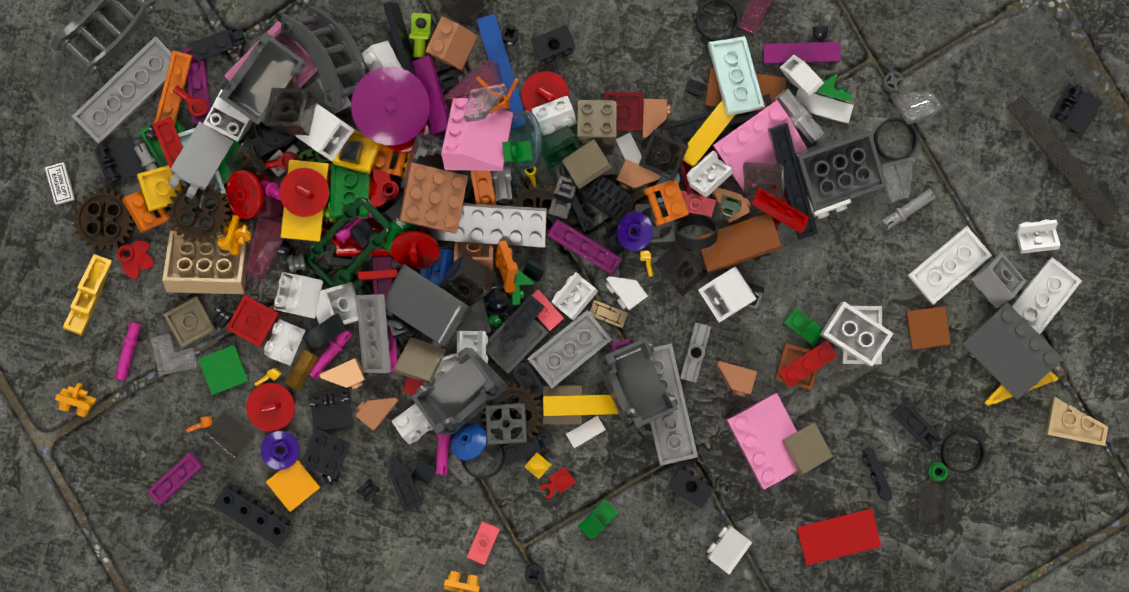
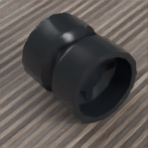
[484,278,510,315]

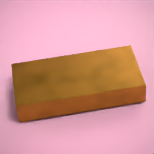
[285,349,318,392]

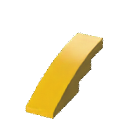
[678,100,736,167]
[63,254,112,336]
[543,395,619,416]

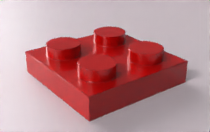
[226,295,279,347]

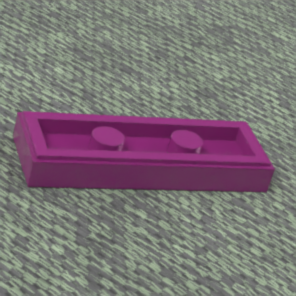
[147,452,204,506]

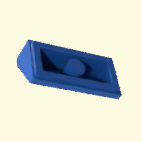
[426,248,454,289]

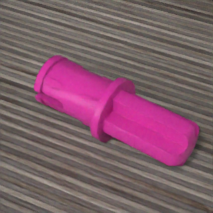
[260,180,281,200]

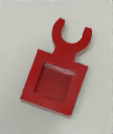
[540,466,576,499]

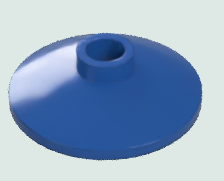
[451,424,487,461]

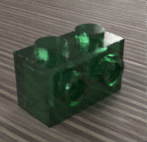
[534,125,581,169]

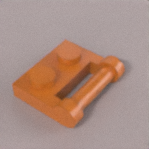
[371,144,407,179]
[643,178,689,226]
[122,190,172,233]
[495,240,518,293]

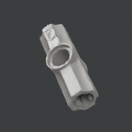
[775,88,824,143]
[491,162,513,204]
[680,322,711,383]

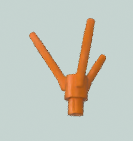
[476,77,518,114]

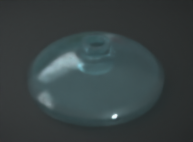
[510,110,544,169]

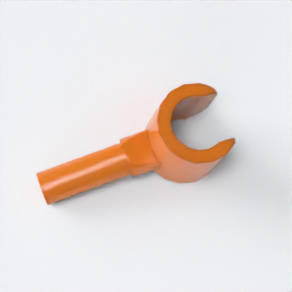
[186,416,212,433]

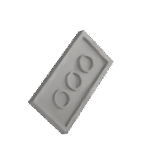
[356,294,391,373]
[527,310,612,389]

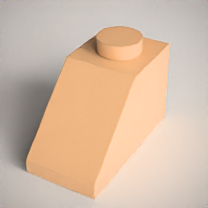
[319,358,366,389]

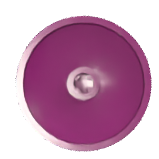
[351,67,430,146]

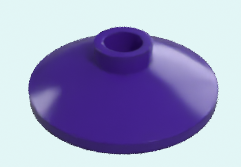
[617,212,653,251]
[261,431,300,470]

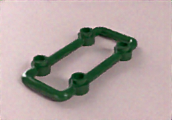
[305,197,392,288]

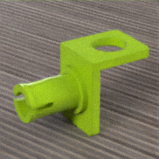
[409,13,431,57]

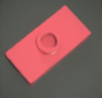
[681,190,716,218]
[532,289,564,331]
[467,521,500,565]

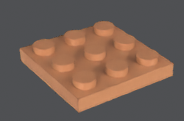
[399,162,468,234]

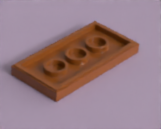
[705,67,787,113]
[697,213,783,273]

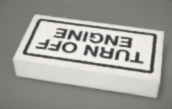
[45,162,75,205]

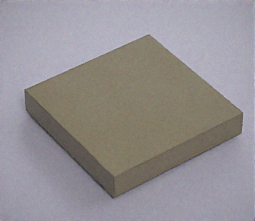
[562,139,612,189]
[163,296,217,348]
[394,337,446,384]
[543,385,582,424]
[782,422,833,475]

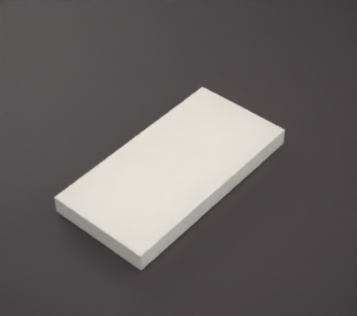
[907,226,992,305]
[1012,257,1082,334]

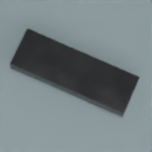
[303,313,347,353]

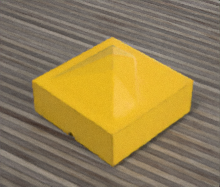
[524,452,551,479]

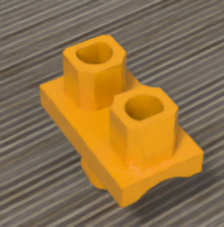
[218,215,252,255]
[55,383,97,417]
[444,571,480,592]

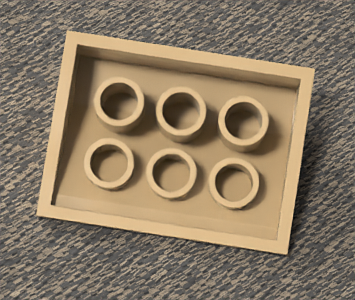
[162,231,248,294]

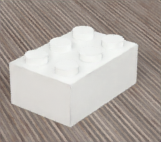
[820,302,894,366]

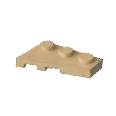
[1046,397,1108,446]

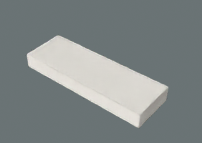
[795,89,854,124]

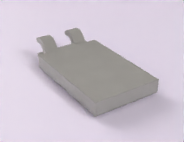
[168,122,234,199]

